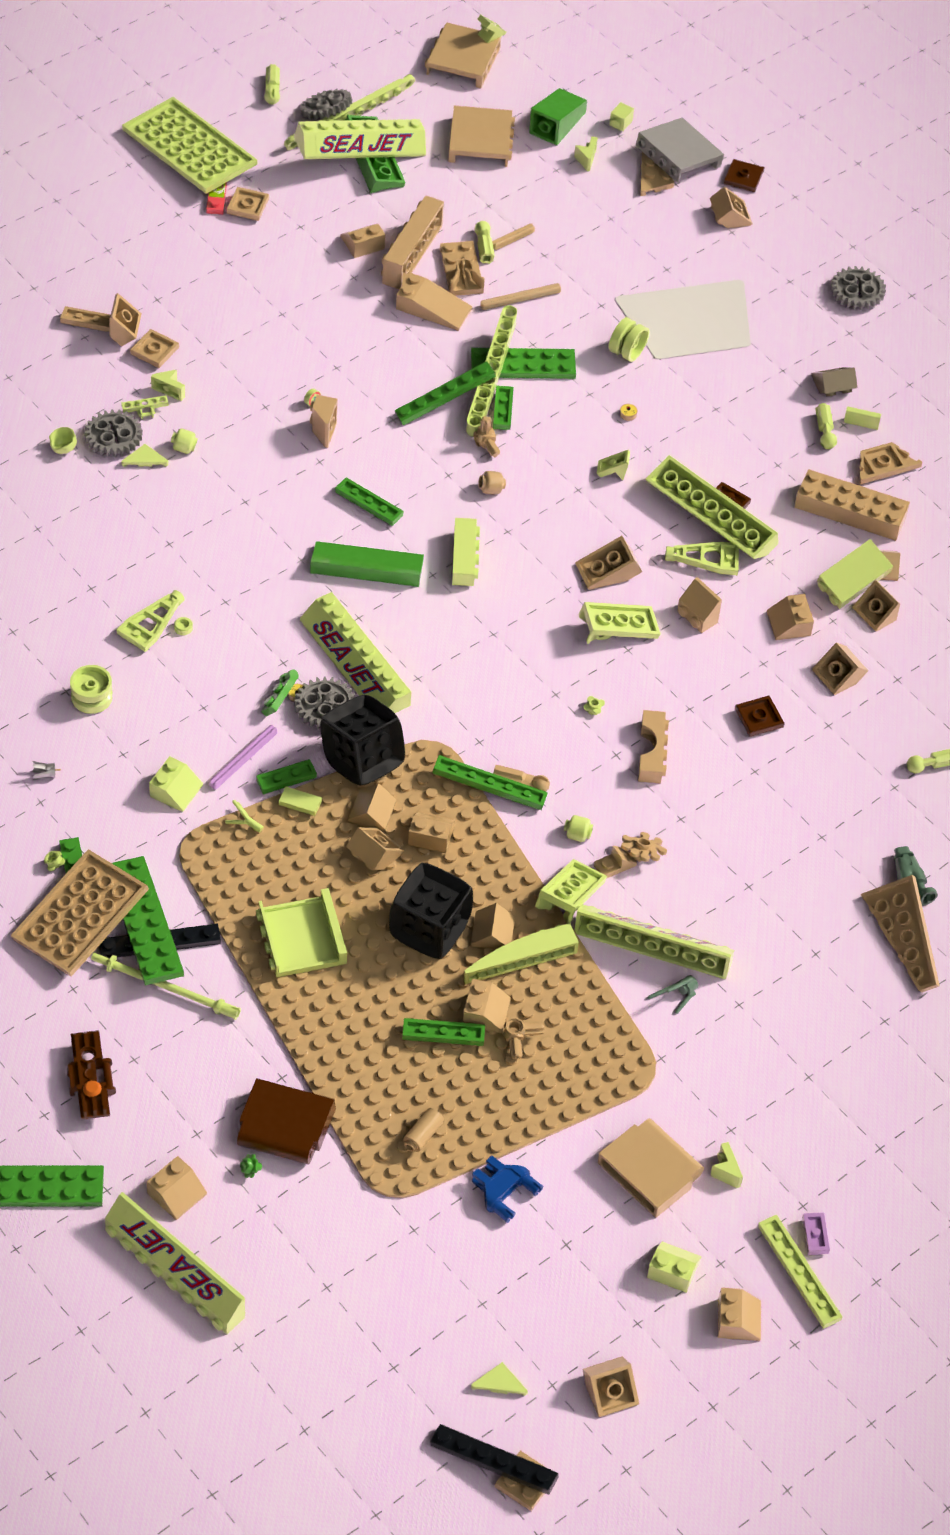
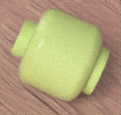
[170,428,198,454]
[564,815,593,842]

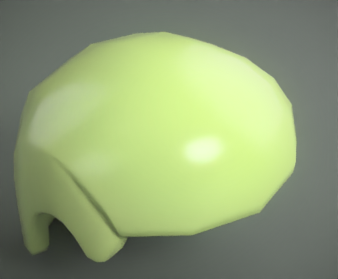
[49,427,77,454]

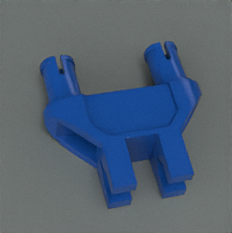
[471,1155,544,1223]

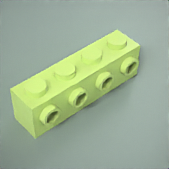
[452,518,480,586]

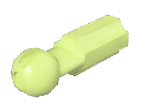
[264,64,280,104]
[474,220,495,264]
[815,403,837,449]
[906,749,950,774]

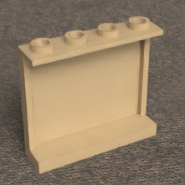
[425,22,501,88]
[449,105,515,167]

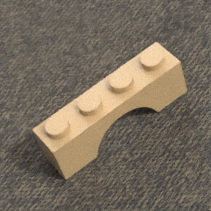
[638,710,669,784]

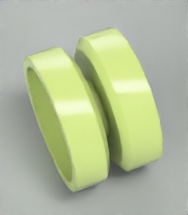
[608,317,650,362]
[70,665,113,714]

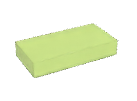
[844,406,881,430]
[279,786,322,816]

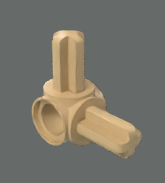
[473,416,500,458]
[504,1018,544,1059]

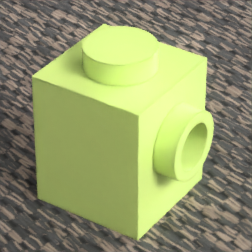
[609,102,634,131]

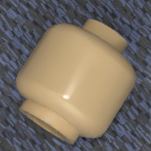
[478,471,506,495]

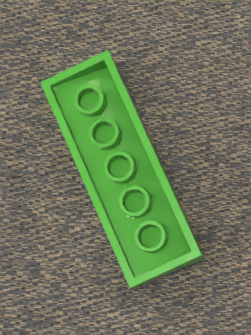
[345,115,406,194]
[310,541,424,587]

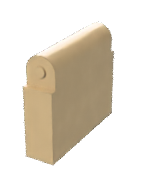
[598,1118,704,1218]

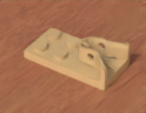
[440,241,485,296]

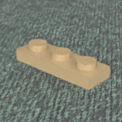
[60,306,111,332]

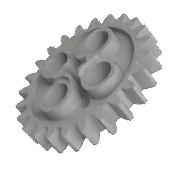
[300,88,353,120]
[831,266,886,311]
[84,409,143,458]
[294,676,355,730]

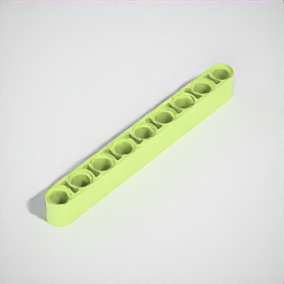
[466,305,517,437]

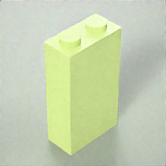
[817,539,893,609]

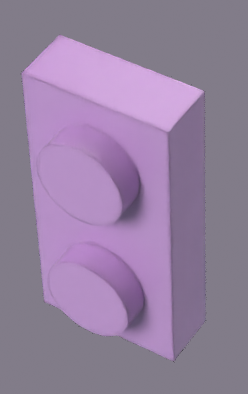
[802,1212,830,1255]

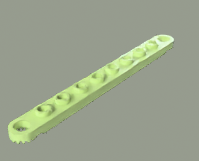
[283,74,415,150]

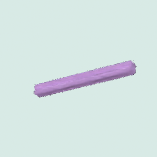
[209,725,278,790]

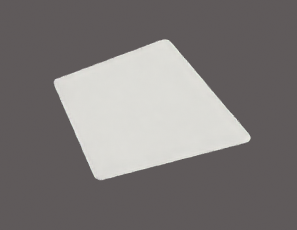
[615,279,751,359]

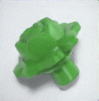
[240,1154,262,1178]

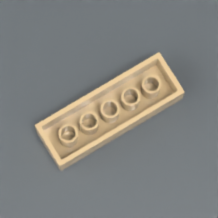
[381,195,444,290]
[794,469,910,541]

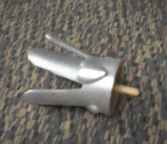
[32,761,61,781]

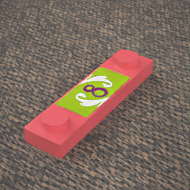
[207,182,227,215]

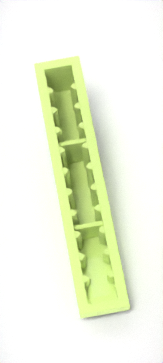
[464,923,579,985]

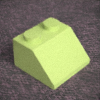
[149,756,203,812]
[647,1241,702,1293]

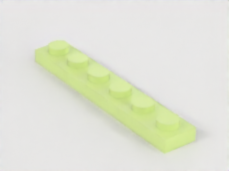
[758,1214,843,1329]

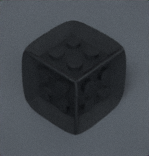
[320,695,405,785]
[389,863,473,959]

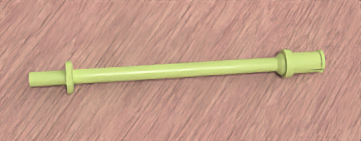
[91,953,241,1020]

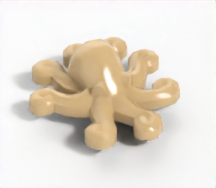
[621,832,667,862]

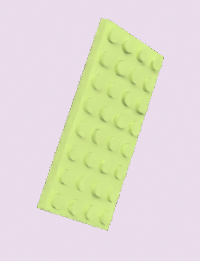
[122,97,258,194]

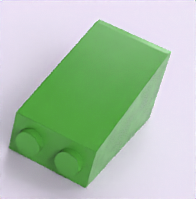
[529,88,587,146]

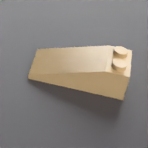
[396,273,472,331]

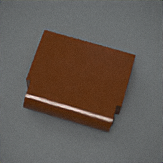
[237,1078,336,1165]

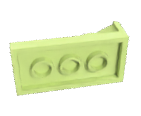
[578,602,661,644]
[535,859,607,924]

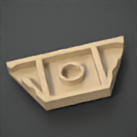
[640,152,674,196]
[860,442,922,484]

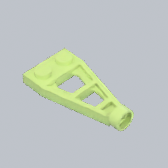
[665,542,739,575]
[116,590,185,652]

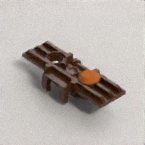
[67,1030,116,1120]

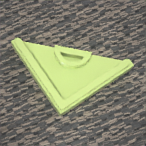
[121,444,169,467]
[471,1362,528,1396]

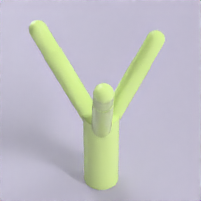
[225,800,264,833]

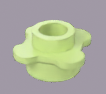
[583,696,605,715]
[44,851,65,871]

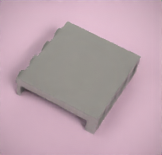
[635,117,724,183]

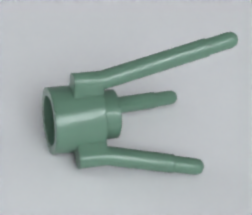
[647,975,699,1014]

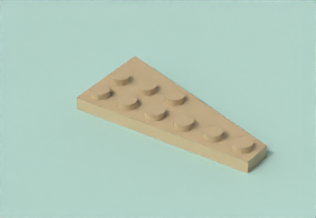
[860,875,940,993]

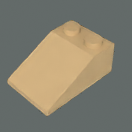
[575,536,643,590]

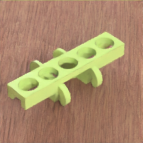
[121,395,169,419]

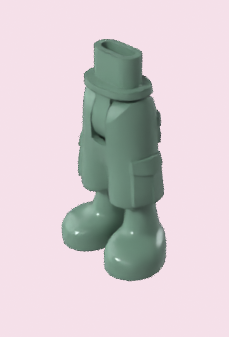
[894,846,938,906]

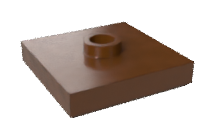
[724,159,765,192]
[735,695,785,737]

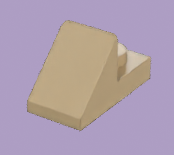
[594,846,637,878]

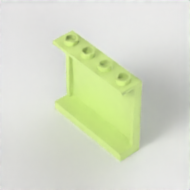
[256,888,347,977]

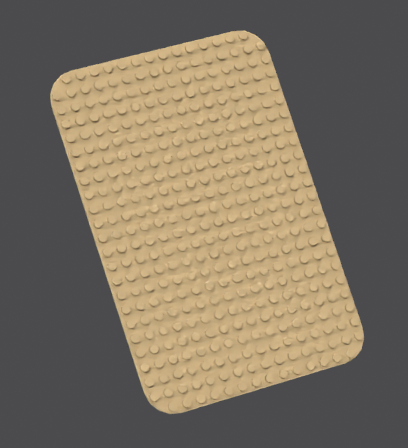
[179,739,656,1198]

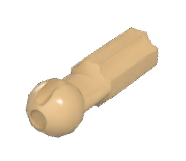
[493,765,550,792]

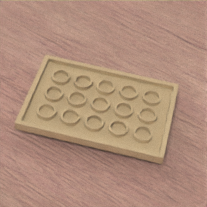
[11,849,149,977]

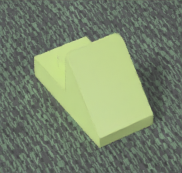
[477,14,507,43]
[574,136,598,171]
[151,370,185,401]
[597,449,630,480]
[710,1142,743,1188]

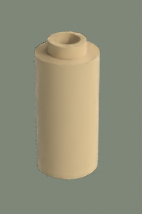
[403,1108,444,1152]

